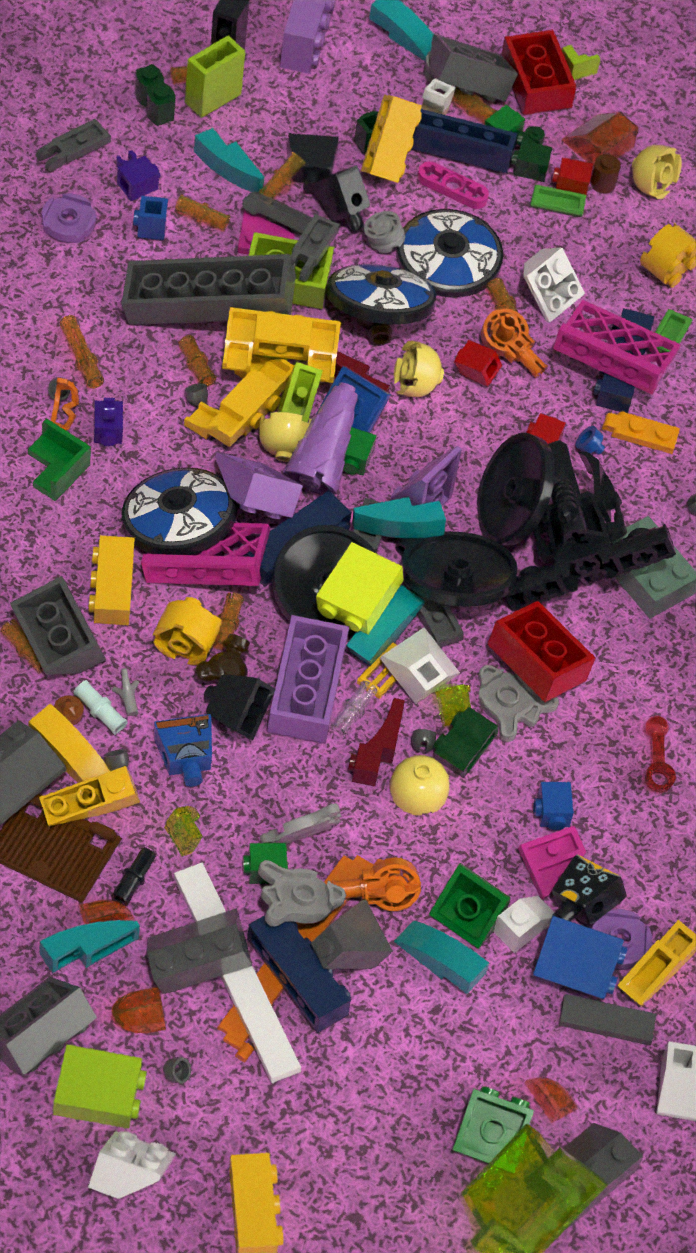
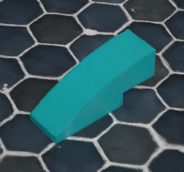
[369,0,434,61]
[194,128,265,194]
[352,497,446,538]
[346,585,425,666]
[39,920,140,973]
[394,920,489,994]

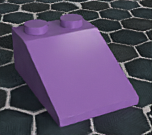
[391,446,462,506]
[215,452,303,519]

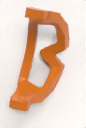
[50,378,79,431]

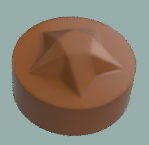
[54,695,84,725]

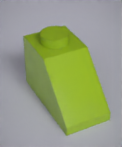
[277,362,323,423]

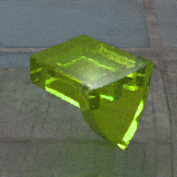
[435,684,471,726]
[164,806,203,857]

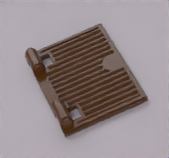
[0,794,122,903]

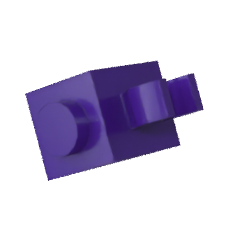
[116,150,160,201]
[94,397,123,446]

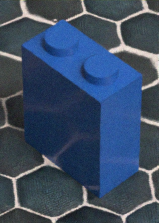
[533,916,628,999]

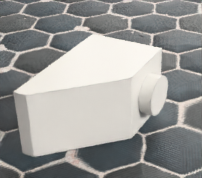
[493,896,554,953]

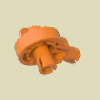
[481,309,548,378]
[332,857,421,911]

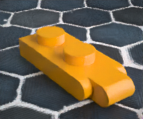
[602,412,680,454]

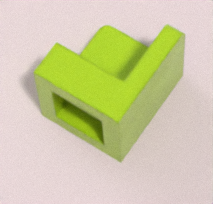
[562,45,601,80]

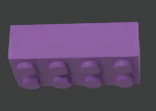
[280,0,336,74]
[267,615,349,744]

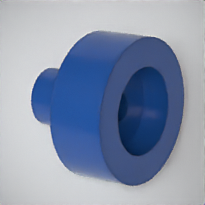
[575,426,605,455]

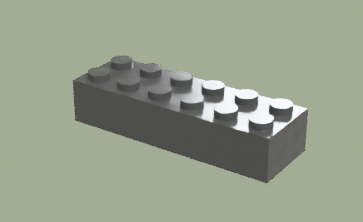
[121,254,296,325]

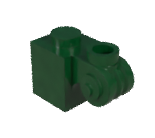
[511,126,553,182]

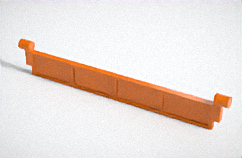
[217,855,382,1063]

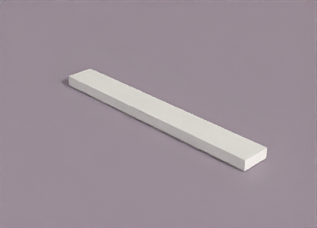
[174,863,301,1083]

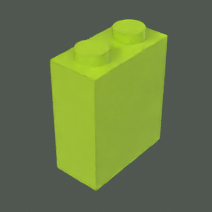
[185,35,245,118]
[53,1044,147,1129]

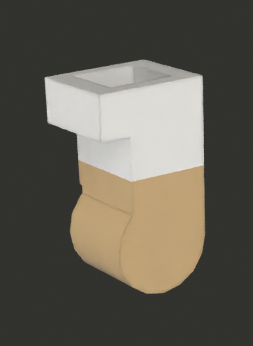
[421,78,456,115]

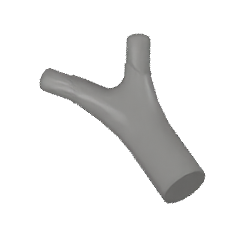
[112,668,139,717]

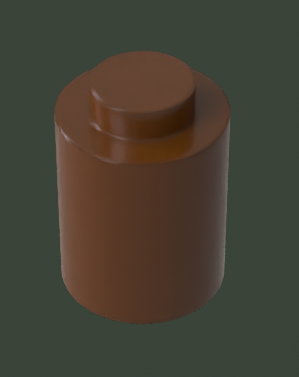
[590,154,621,194]

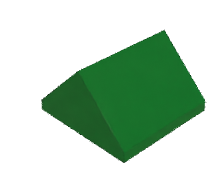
[429,863,511,949]

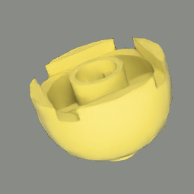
[632,145,681,199]
[394,341,444,397]
[259,412,312,462]
[389,755,450,815]

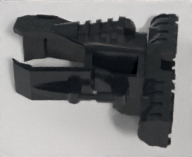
[505,440,676,611]

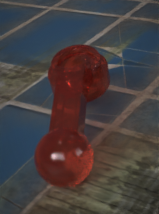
[645,715,676,793]

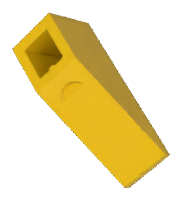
[39,766,140,826]

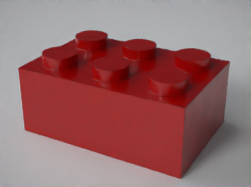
[501,30,577,115]
[487,601,596,702]

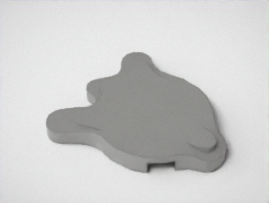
[478,665,559,742]
[260,804,342,844]
[258,860,346,926]

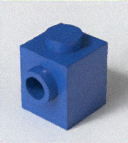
[133,196,168,240]
[533,782,574,830]

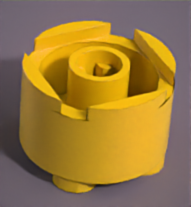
[640,223,696,288]
[153,597,222,665]

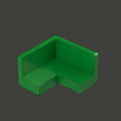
[28,418,91,502]

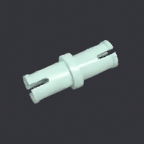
[73,680,128,735]

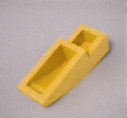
[28,704,110,783]
[617,919,696,1006]

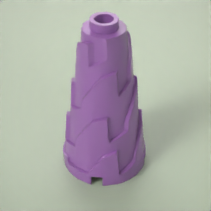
[283,383,358,495]

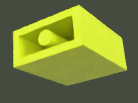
[316,542,404,635]

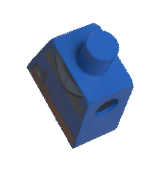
[153,714,212,787]

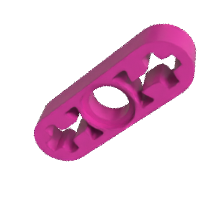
[417,161,489,209]

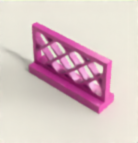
[553,300,681,395]
[141,523,270,586]

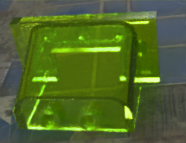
[461,1124,607,1253]

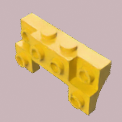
[222,307,341,383]
[184,354,294,447]

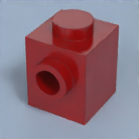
[552,157,593,196]
[454,340,502,387]
[526,413,566,444]

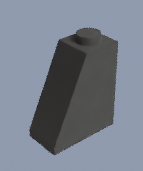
[311,900,393,969]

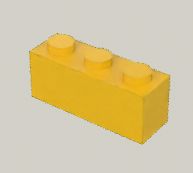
[361,94,422,183]
[89,535,135,625]
[229,1153,283,1253]

